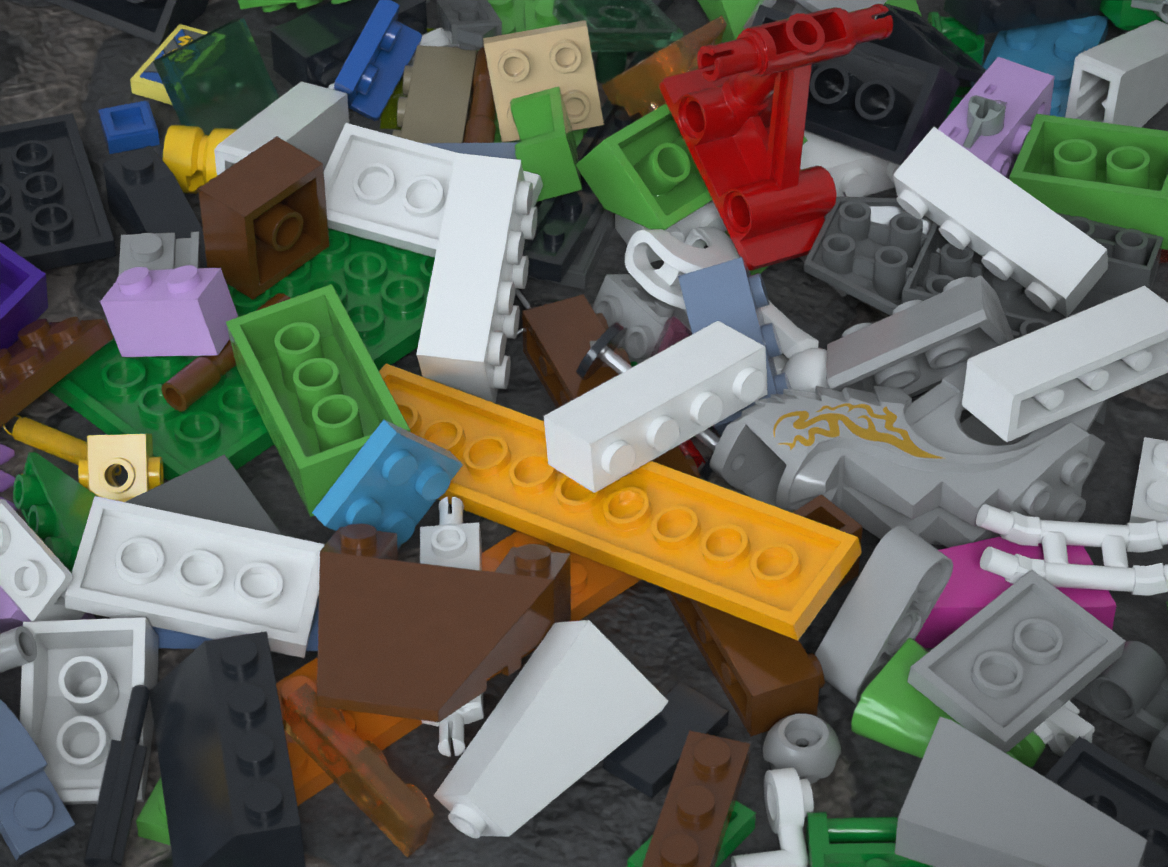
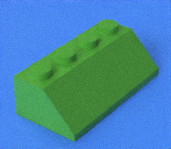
[576,103,808,231]

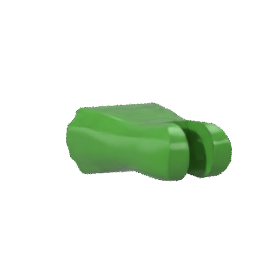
[851,637,1045,768]

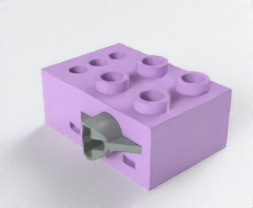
[938,57,1055,180]

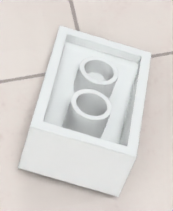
[20,617,159,805]

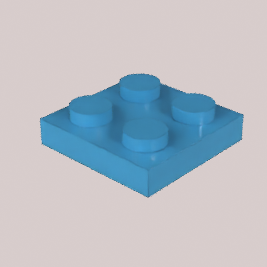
[312,419,463,550]

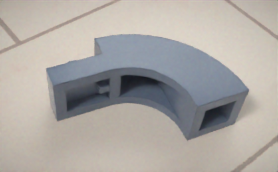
[0,699,75,860]

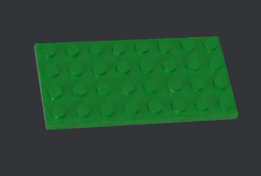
[48,228,435,481]

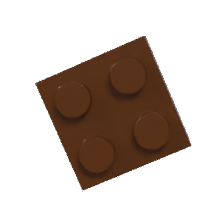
[198,136,329,300]

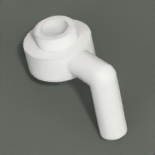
[731,767,814,867]

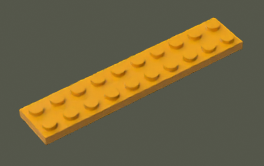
[379,363,862,640]

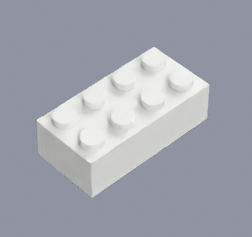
[416,153,537,403]

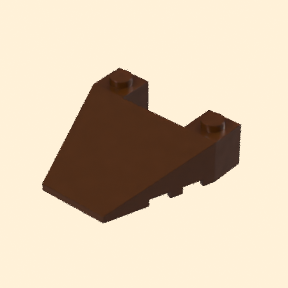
[317,524,571,722]

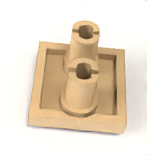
[483,20,604,143]

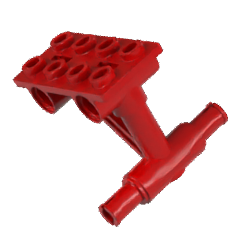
[659,4,893,271]

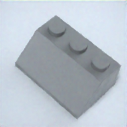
[827,275,1014,398]

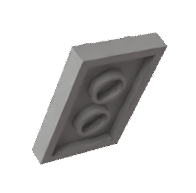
[907,570,1126,753]

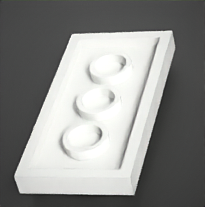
[324,123,543,258]
[65,496,325,658]

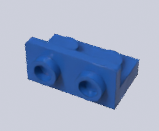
[334,0,422,121]

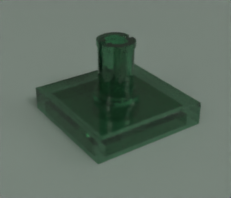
[552,0,683,85]
[153,18,279,135]

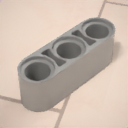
[815,525,953,705]

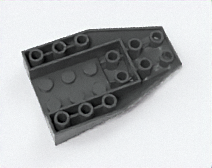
[804,197,1163,425]

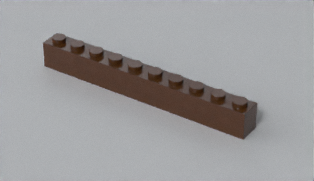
[522,294,824,737]

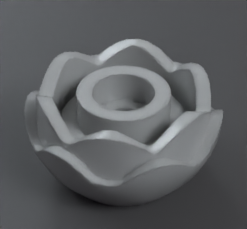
[763,714,841,784]

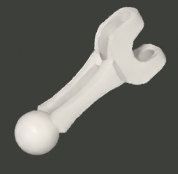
[625,227,830,393]

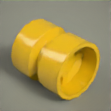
[162,125,238,194]

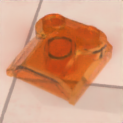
[601,16,727,117]

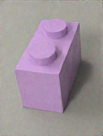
[100,265,238,357]

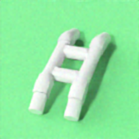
[976,504,1168,596]

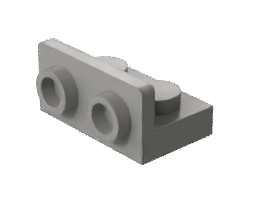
[592,274,692,364]

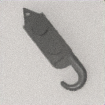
[426,0,502,50]

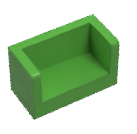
[510,86,582,202]

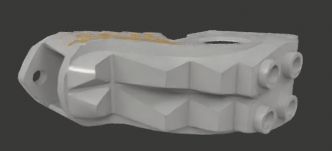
[710,350,1105,548]

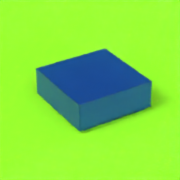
[98,101,160,154]

